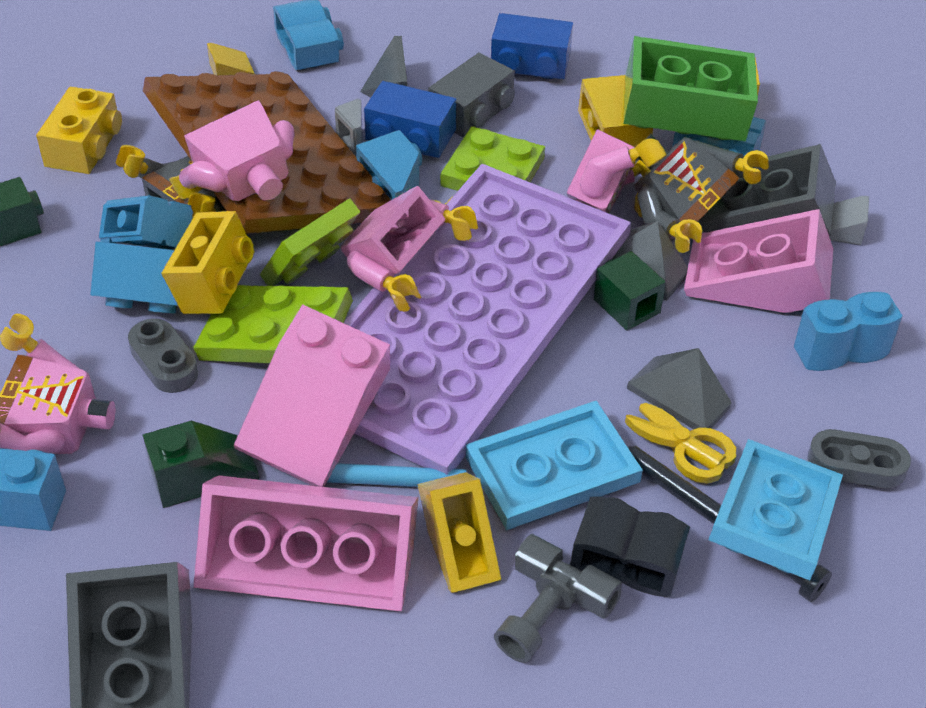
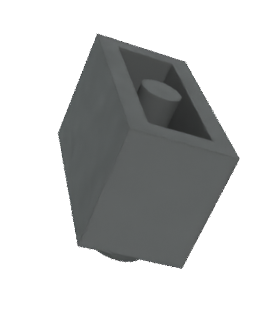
[428,52,515,138]

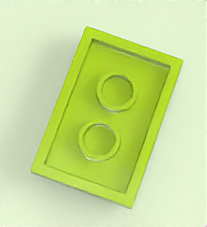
[193,285,353,363]

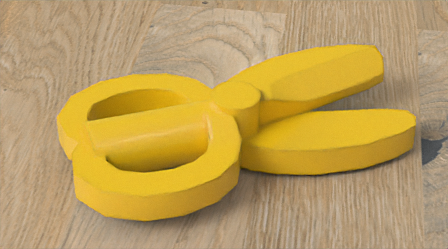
[625,403,736,484]

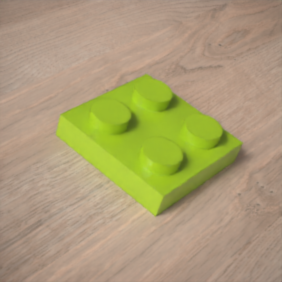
[440,126,545,191]
[259,198,361,286]

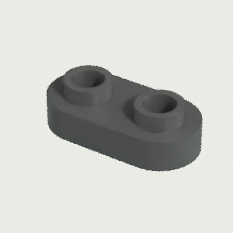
[128,319,198,393]
[807,429,911,488]

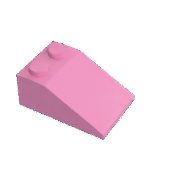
[684,209,833,313]
[234,304,390,487]

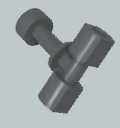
[494,533,622,663]

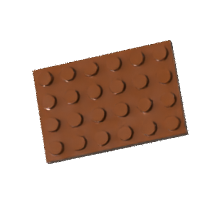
[142,71,391,234]

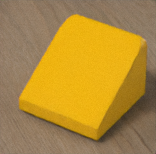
[207,43,255,75]

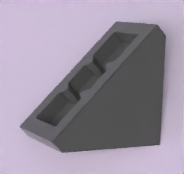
[360,36,407,97]
[611,221,688,301]
[627,348,732,429]

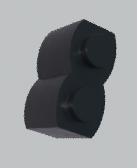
[570,497,690,597]

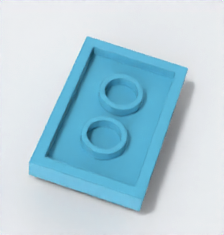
[465,400,643,530]
[708,439,843,581]

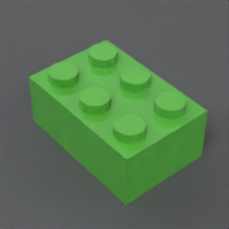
[623,36,758,142]

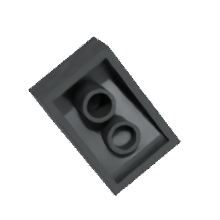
[698,144,836,236]
[66,562,192,708]

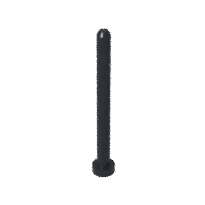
[628,446,832,602]

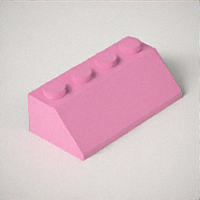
[193,476,419,612]

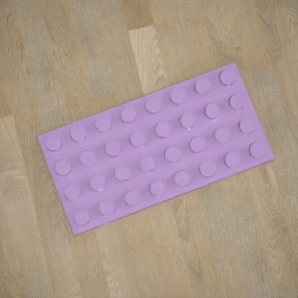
[343,164,631,475]

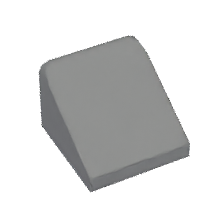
[335,99,363,157]
[829,196,869,245]

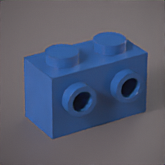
[491,13,573,79]
[364,81,456,158]

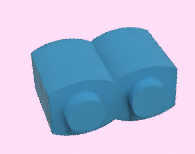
[273,0,344,70]
[794,292,903,371]

